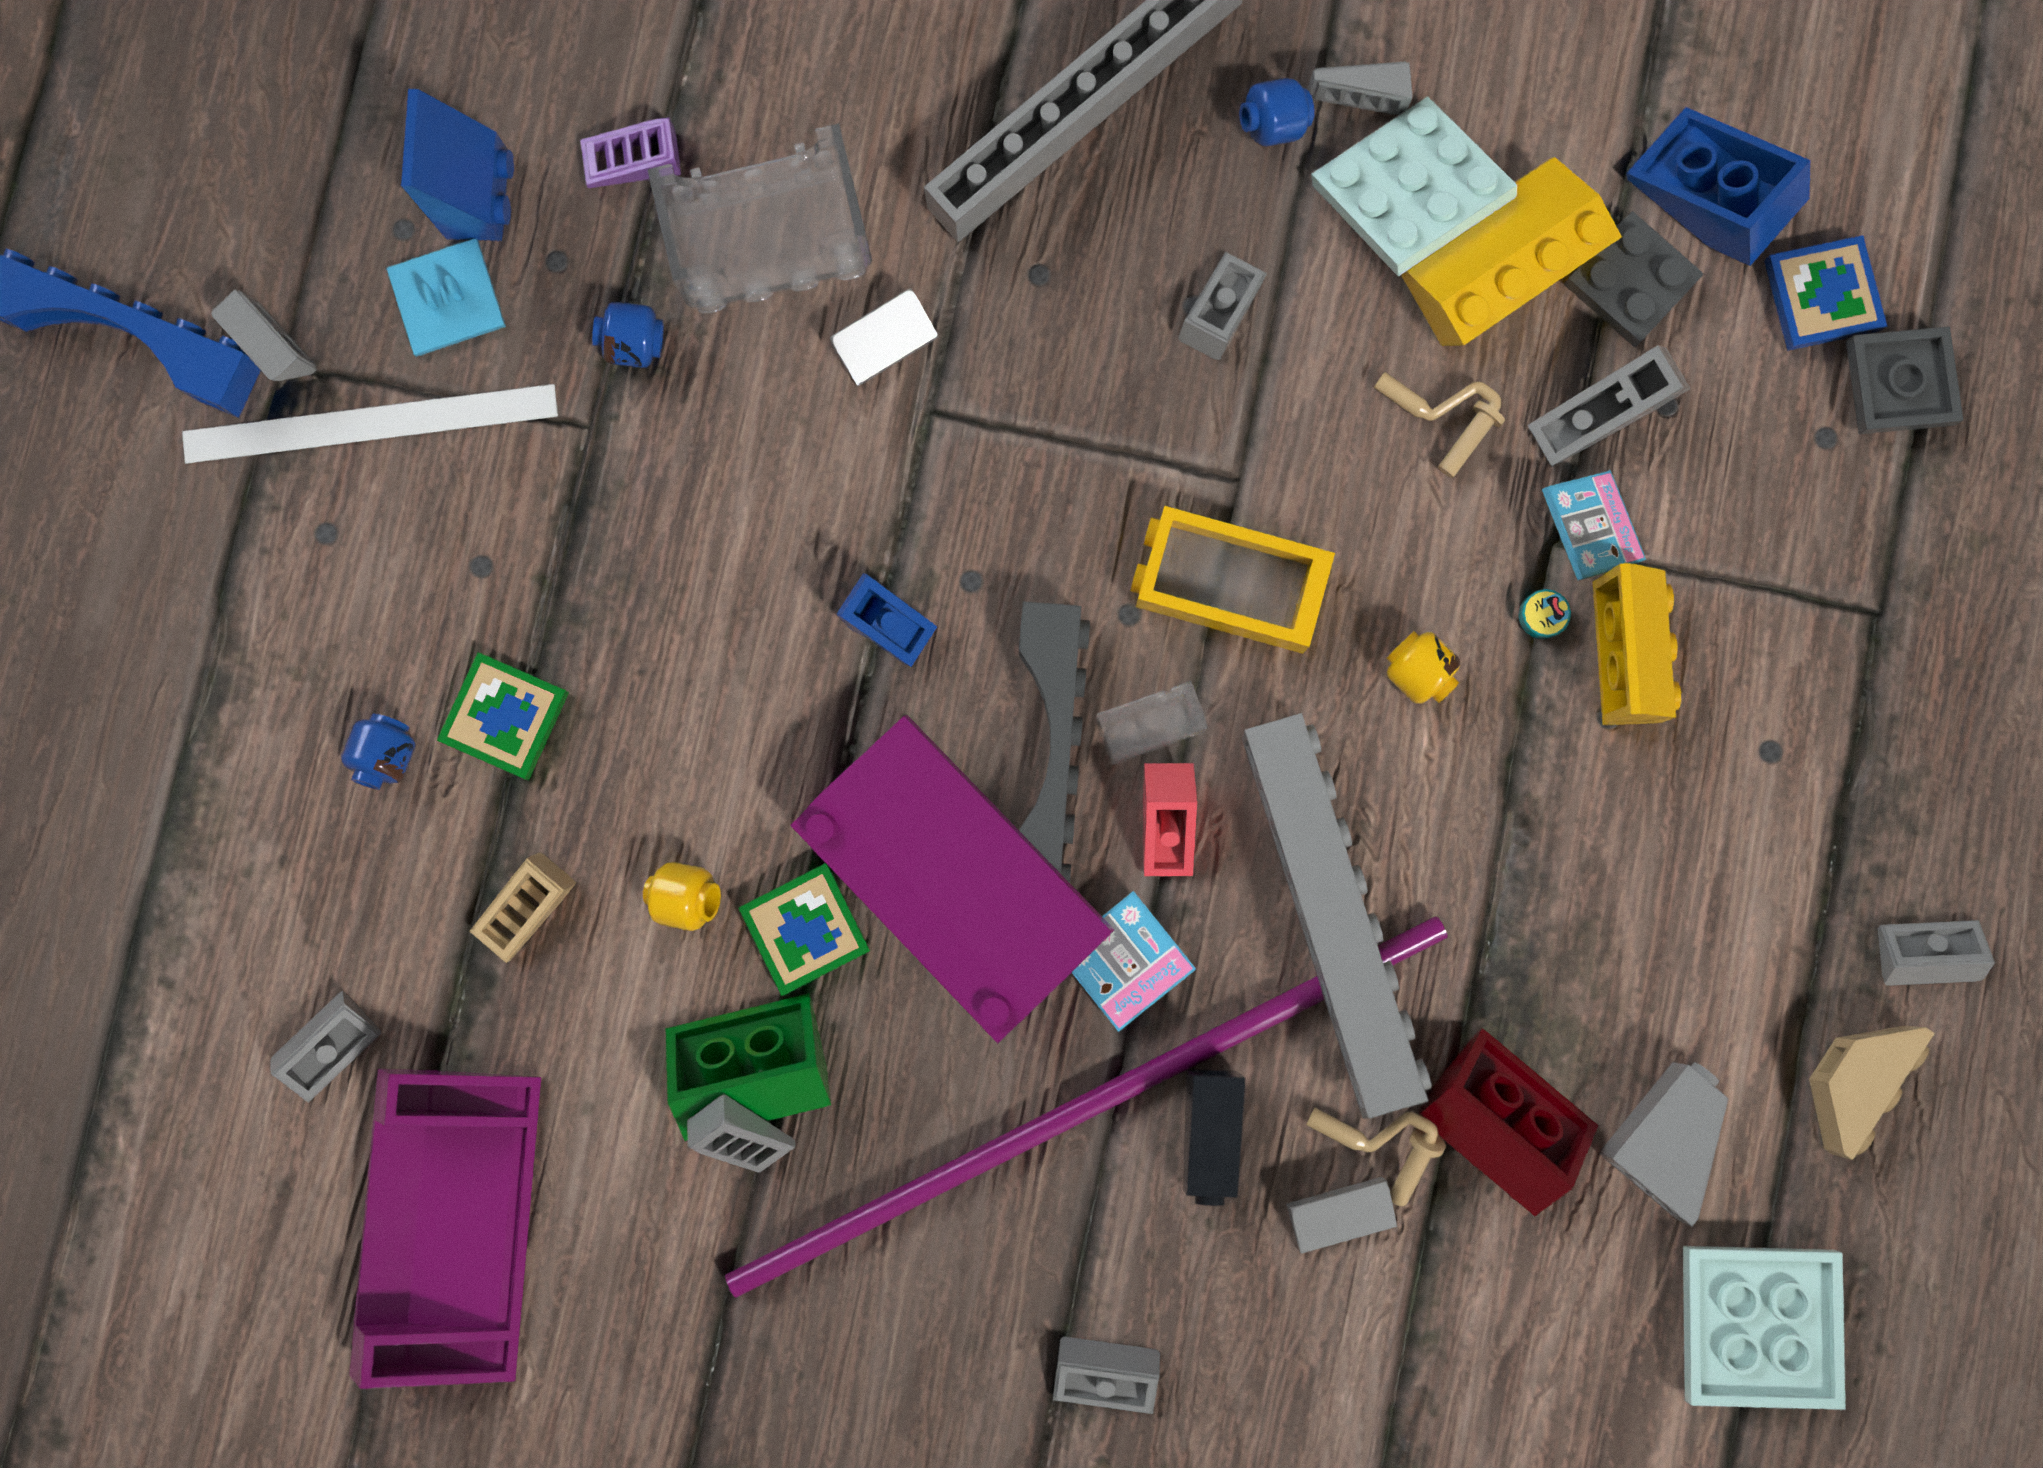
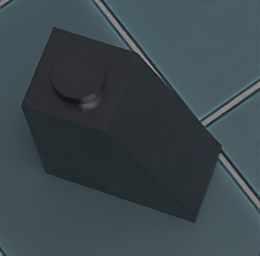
[1183,1069,1245,1206]

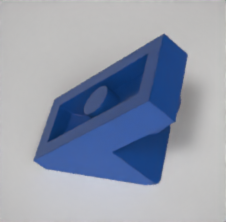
[836,573,937,667]

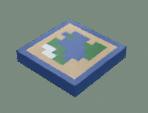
[1764,235,1887,351]

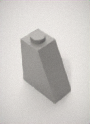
[1598,1062,1729,1226]

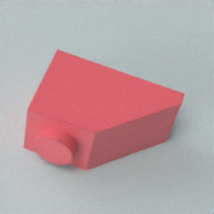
[1143,763,1197,876]

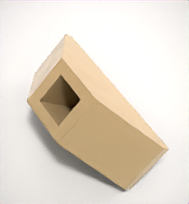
[1809,1025,1935,1160]

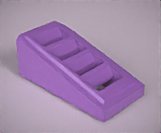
[580,117,681,188]

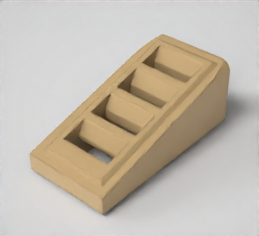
[469,853,576,963]

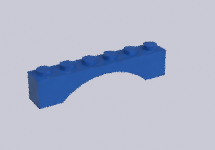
[0,249,261,418]

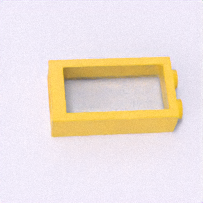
[1130,506,1335,654]

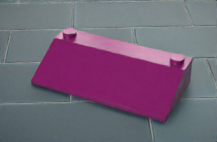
[790,715,1114,1044]
[349,1069,541,1389]

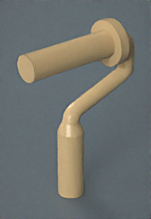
[1374,372,1505,478]
[1306,1108,1445,1206]

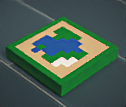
[436,652,569,780]
[738,863,871,996]

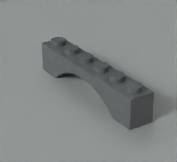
[1019,601,1090,883]

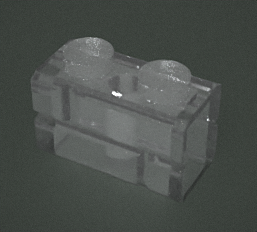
[1095,681,1208,765]

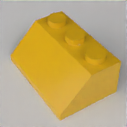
[1592,563,1681,725]

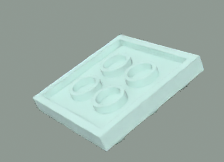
[1311,96,1517,276]
[1683,1246,1846,1410]

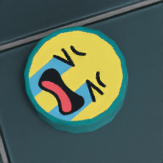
[1518,589,1571,640]

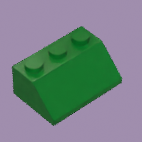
[665,994,831,1141]

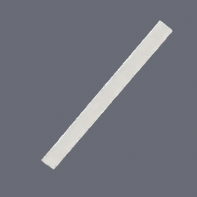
[182,384,558,464]

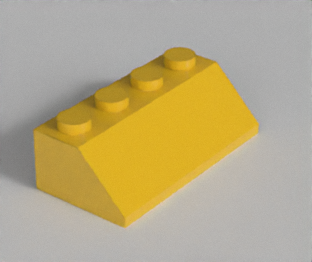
[1401,157,1622,346]

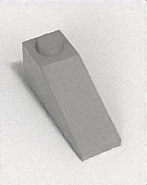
[1528,345,1691,466]

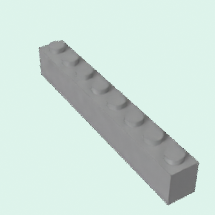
[924,0,1243,242]
[1242,713,1431,1119]

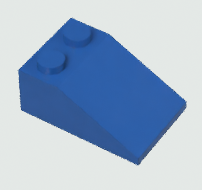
[401,89,514,241]
[1627,107,1811,266]

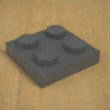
[1564,211,1704,347]
[1846,326,1964,435]

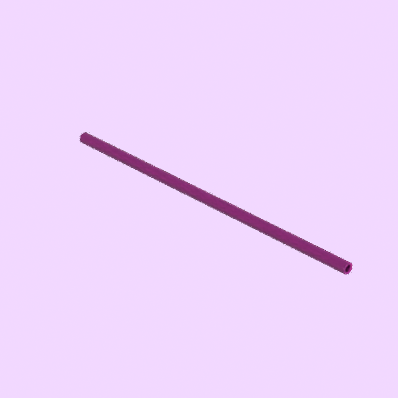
[725,916,1448,1298]

